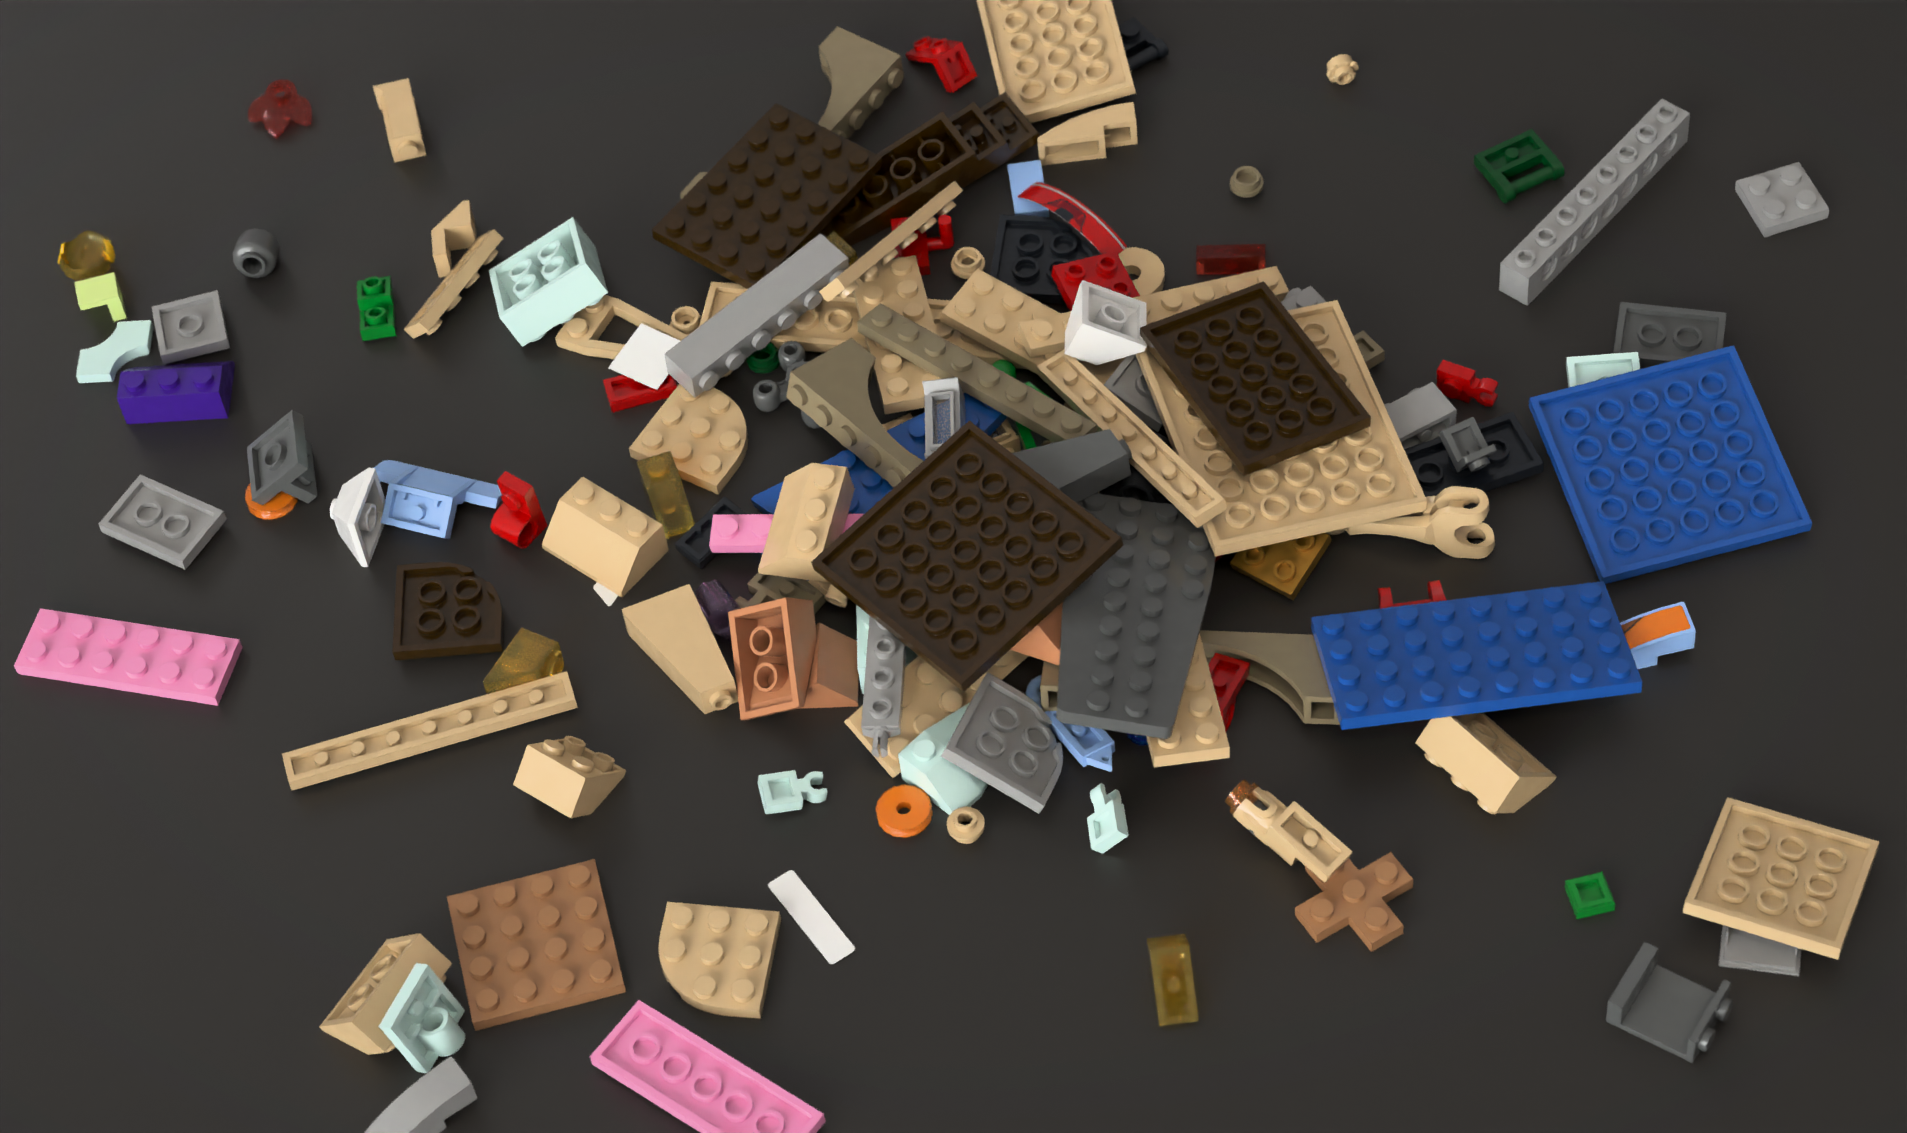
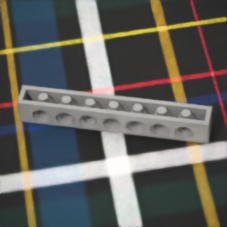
[1499,99,1690,306]

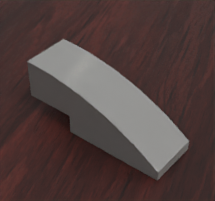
[364,1056,477,1133]

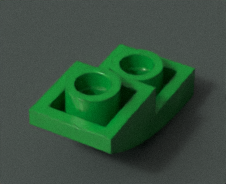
[357,276,396,341]

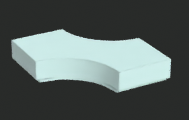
[76,320,154,383]

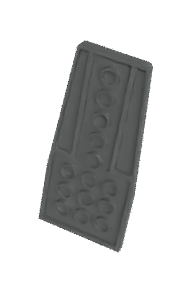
[1056,492,1216,739]

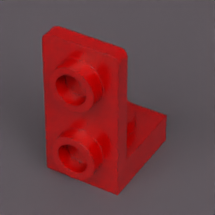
[905,36,978,93]

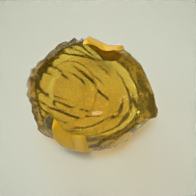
[58,230,115,281]

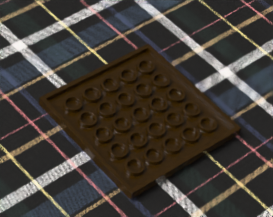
[811,421,1123,692]

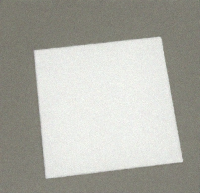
[608,323,680,390]

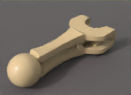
[1326,486,1495,559]

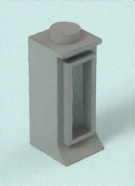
[922,377,966,459]

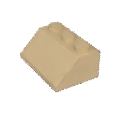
[758,463,855,583]
[541,476,669,597]
[1415,712,1557,815]
[319,933,452,1055]

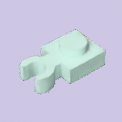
[757,770,827,815]

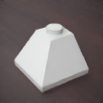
[1065,280,1147,365]
[330,467,385,567]

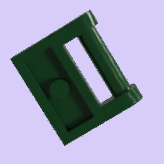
[1474,129,1565,204]

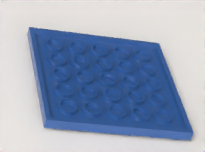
[1528,345,1812,584]

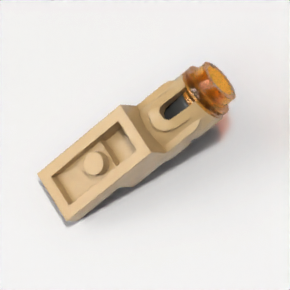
[1225,779,1352,883]

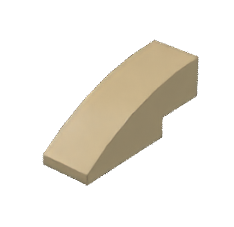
[1037,102,1138,166]

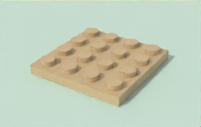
[1683,797,1879,960]

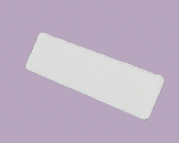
[768,870,855,964]

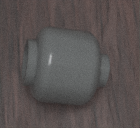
[233,228,280,278]

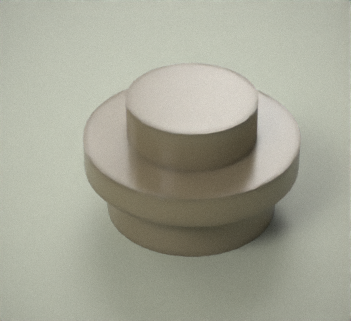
[1230,166,1264,198]

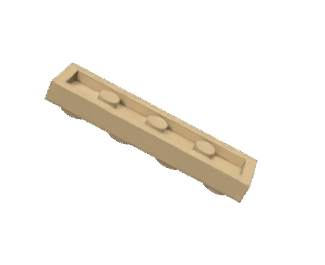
[404,229,503,339]

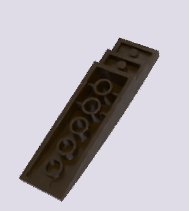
[817,92,1040,251]

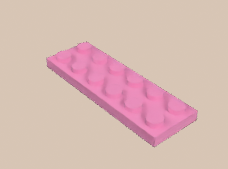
[14,608,243,706]
[590,1000,826,1133]

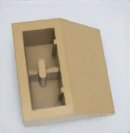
[513,736,626,818]

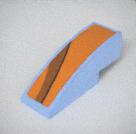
[1620,601,1696,669]

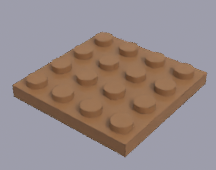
[447,859,626,1031]

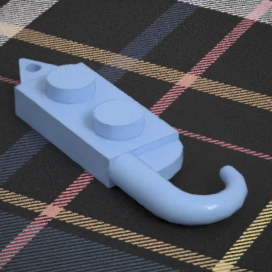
[1026,675,1115,772]

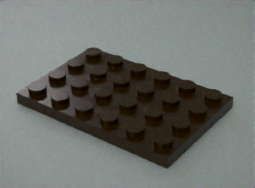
[652,103,883,289]
[1140,281,1371,476]

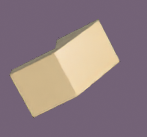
[431,200,476,278]

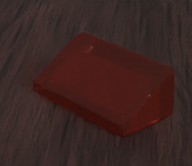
[1196,244,1266,275]

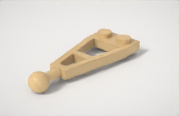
[555,295,733,377]

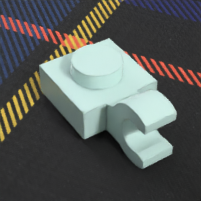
[1087,783,1129,854]

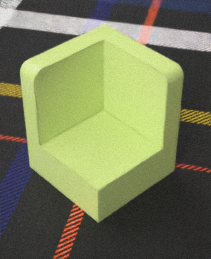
[74,272,127,321]

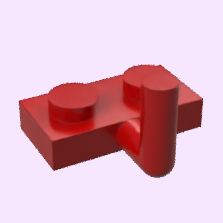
[891,215,954,276]

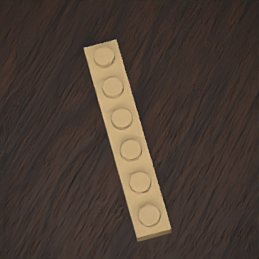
[819,181,963,303]

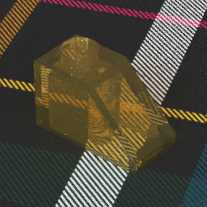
[636,451,695,538]
[483,627,564,694]
[1147,934,1199,1026]

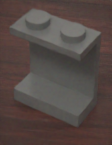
[1606,941,1734,1063]

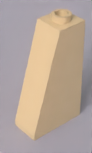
[621,584,738,714]

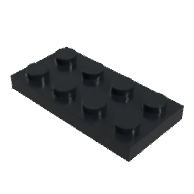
[1404,412,1544,497]

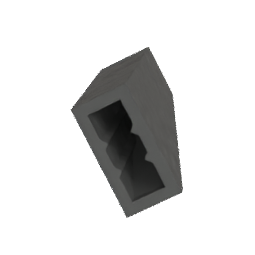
[1012,429,1132,503]

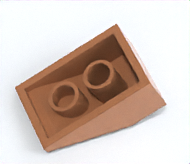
[728,597,817,721]

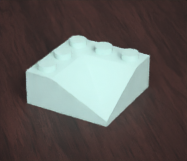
[489,217,608,347]

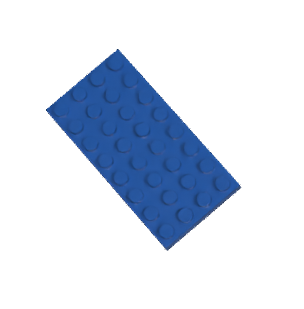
[1311,581,1642,730]

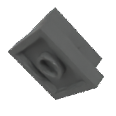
[247,410,317,506]

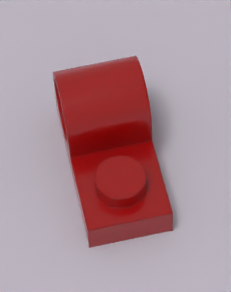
[490,471,547,549]
[1208,653,1250,732]

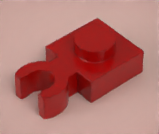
[1437,360,1499,407]

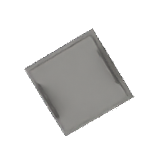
[1719,925,1801,976]

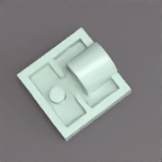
[379,963,465,1073]

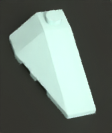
[898,703,987,815]

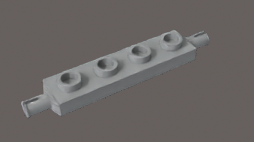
[861,615,906,758]

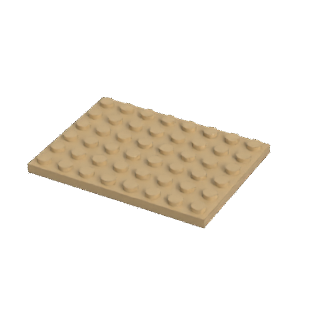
[1135,300,1427,557]

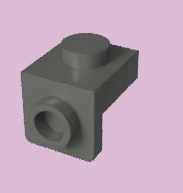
[1439,417,1497,473]

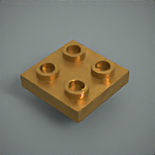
[1230,533,1332,601]

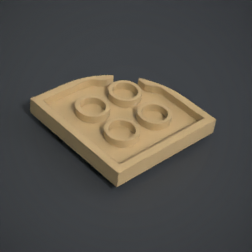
[629,384,748,495]
[659,902,781,1019]

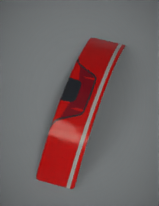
[1017,182,1127,254]

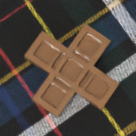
[1295,852,1413,952]

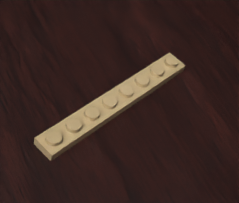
[1018,266,1289,358]
[1036,349,1227,528]
[282,671,578,791]

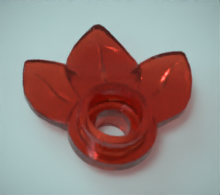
[248,79,312,139]

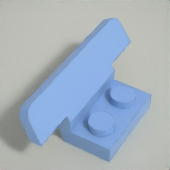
[374,460,502,539]

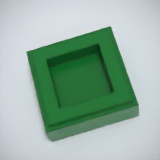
[1565,871,1615,919]

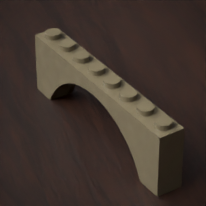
[680,26,904,199]
[786,338,923,488]
[1040,630,1340,725]

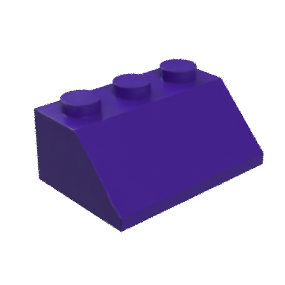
[117,361,235,424]

